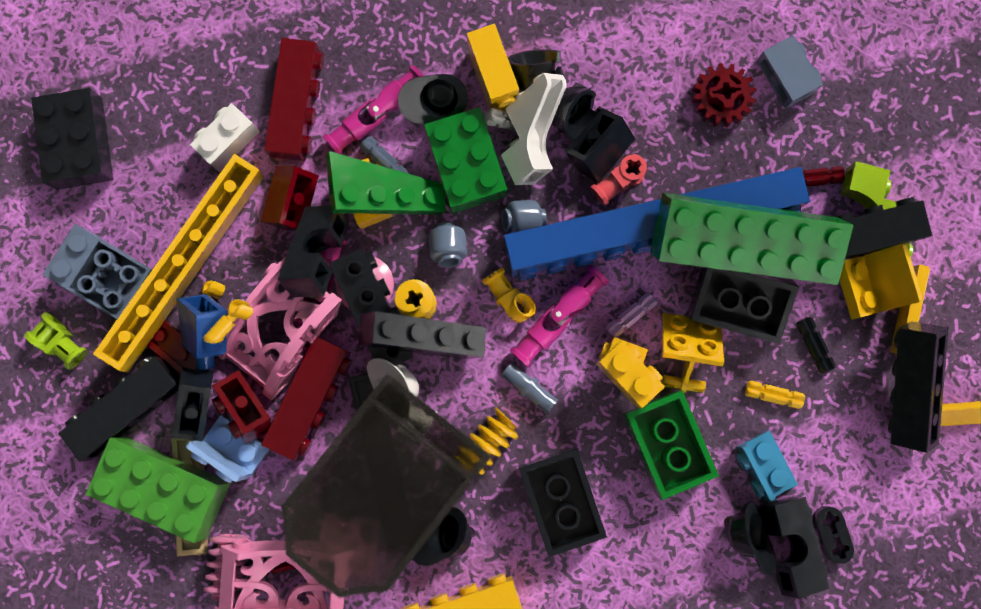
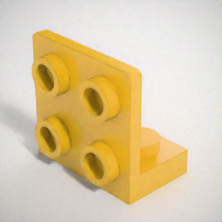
[840,243,923,320]

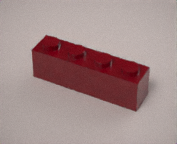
[264,38,324,161]
[261,337,352,461]

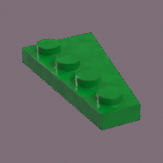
[325,151,446,215]

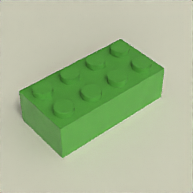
[85,437,231,543]

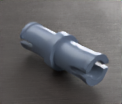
[501,362,558,414]

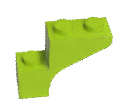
[840,161,913,258]

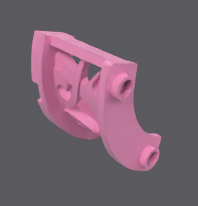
[218,257,342,401]
[215,538,351,609]

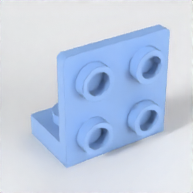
[186,415,270,483]

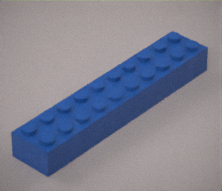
[504,167,810,281]

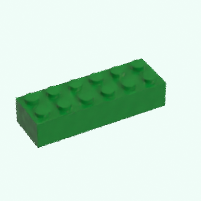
[650,192,853,285]

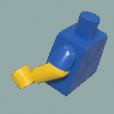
[177,280,253,370]

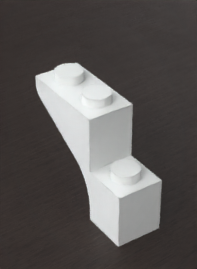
[501,73,566,185]

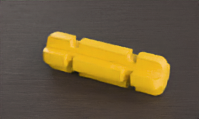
[745,381,805,409]

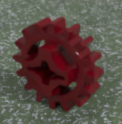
[691,63,757,128]

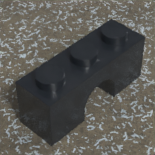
[278,205,349,297]
[758,497,830,599]

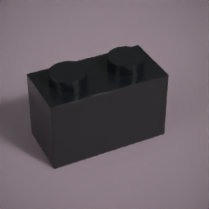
[565,108,635,182]
[171,367,213,441]

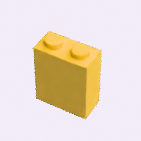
[467,23,519,111]

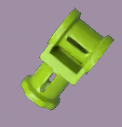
[24,312,88,370]

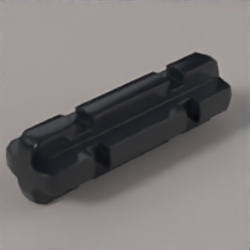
[796,317,836,373]

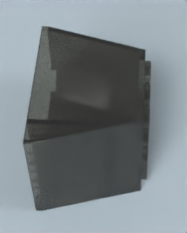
[281,373,492,598]

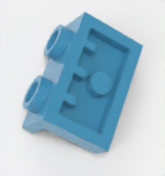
[736,430,798,502]

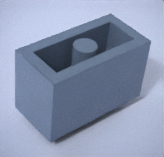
[756,35,823,109]

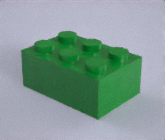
[424,107,507,214]
[622,390,719,500]

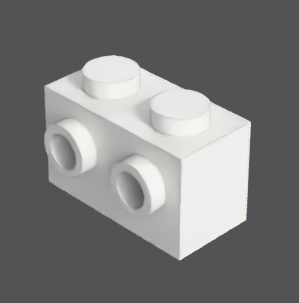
[190,103,260,172]

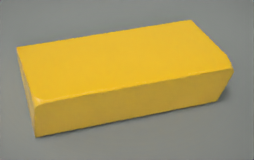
[941,401,981,426]

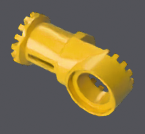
[482,267,536,324]

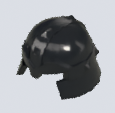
[508,49,563,93]
[552,82,604,142]

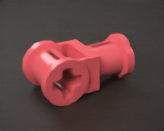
[590,154,647,207]

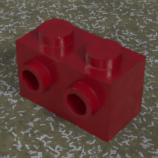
[261,166,319,231]
[211,370,271,445]

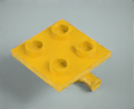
[662,313,724,393]

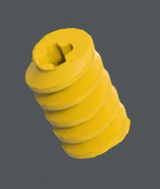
[395,279,437,319]
[454,407,518,475]

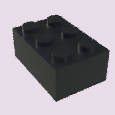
[31,88,114,190]
[688,267,799,344]
[518,447,607,557]

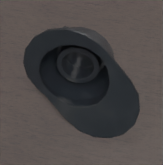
[398,74,468,124]
[724,502,776,576]
[408,507,476,566]

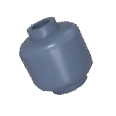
[501,200,547,234]
[428,222,468,268]

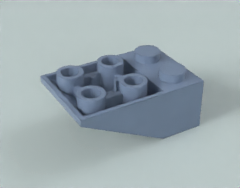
[42,224,152,319]

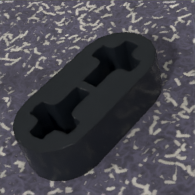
[813,506,854,564]

